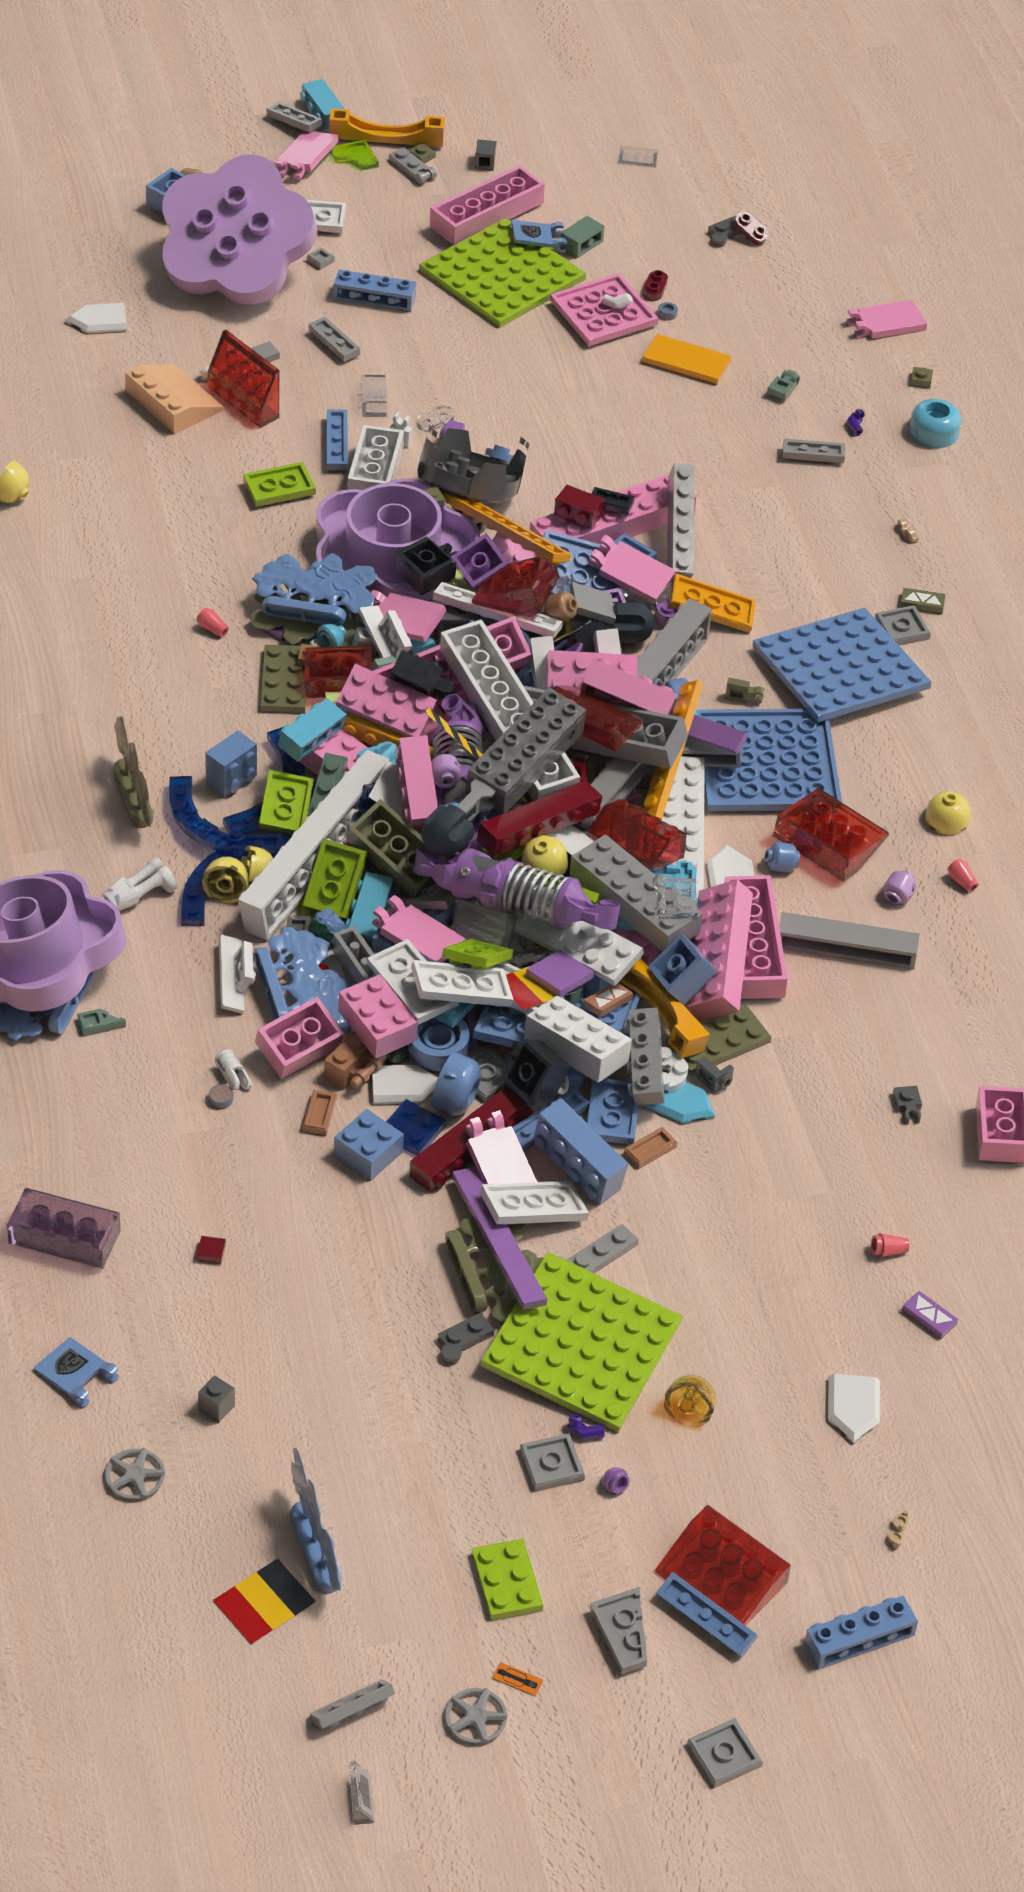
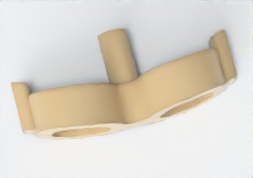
[897,518,919,542]
[888,1510,909,1548]

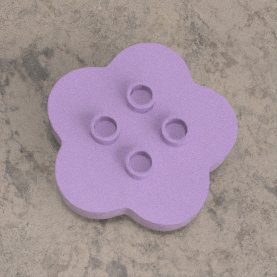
[162,154,317,305]
[316,479,480,601]
[0,870,127,1011]

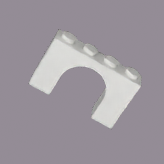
[528,628,621,690]

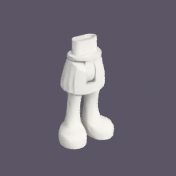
[101,857,177,910]

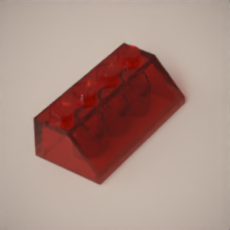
[553,685,644,752]
[586,799,687,871]

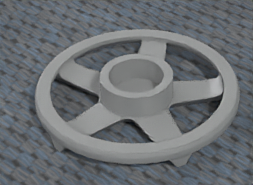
[105,1448,165,1499]
[445,1688,507,1744]

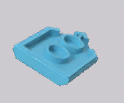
[642,1071,715,1124]

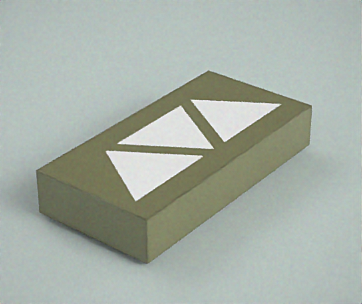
[900,587,946,614]

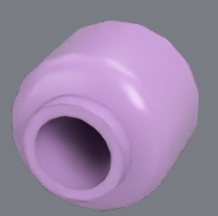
[431,754,461,788]
[883,871,917,905]

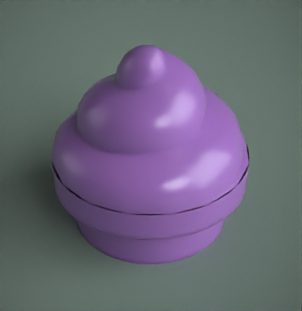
[603,1467,630,1494]

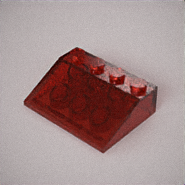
[207,330,280,428]
[472,557,560,616]
[773,788,889,882]
[655,1504,791,1626]

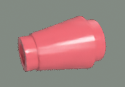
[196,608,229,637]
[947,859,979,893]
[871,1233,910,1258]

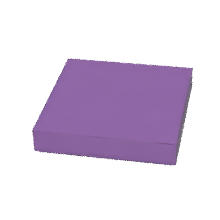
[526,950,594,997]

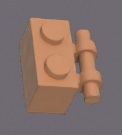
[325,1031,386,1090]

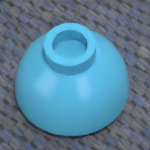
[317,624,347,650]

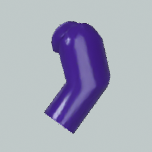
[847,409,865,436]
[567,1415,605,1440]

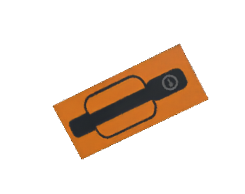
[492,1662,544,1696]

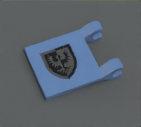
[511,220,567,253]
[33,1337,119,1408]

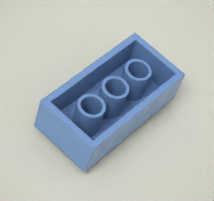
[533,1098,628,1205]

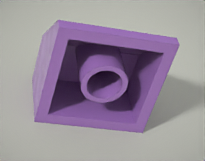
[451,533,509,589]

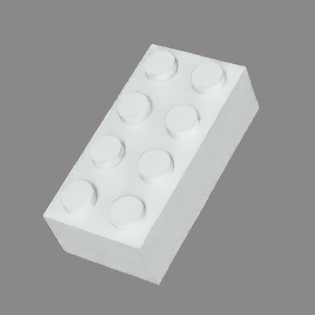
[348,425,404,490]
[524,996,632,1082]

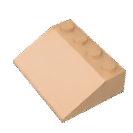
[125,364,224,434]

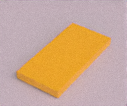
[642,334,732,384]
[669,573,756,633]

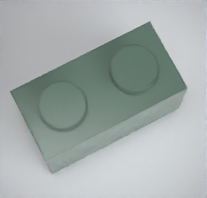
[560,216,605,258]

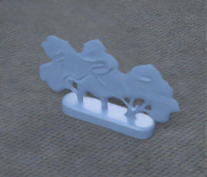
[252,553,378,626]
[254,926,354,1033]
[0,971,94,1040]
[290,1448,342,1594]

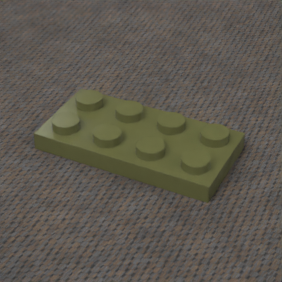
[261,645,308,714]
[665,1005,771,1076]

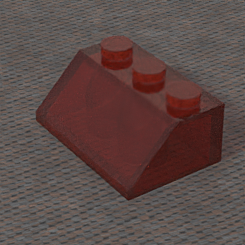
[304,645,372,698]

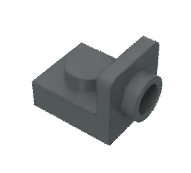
[695,1056,734,1093]

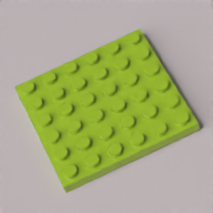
[419,218,586,328]
[480,1252,683,1433]

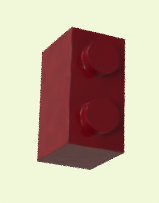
[554,484,604,529]

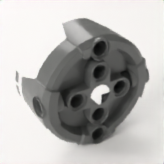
[417,424,529,504]

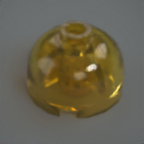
[664,1374,717,1427]

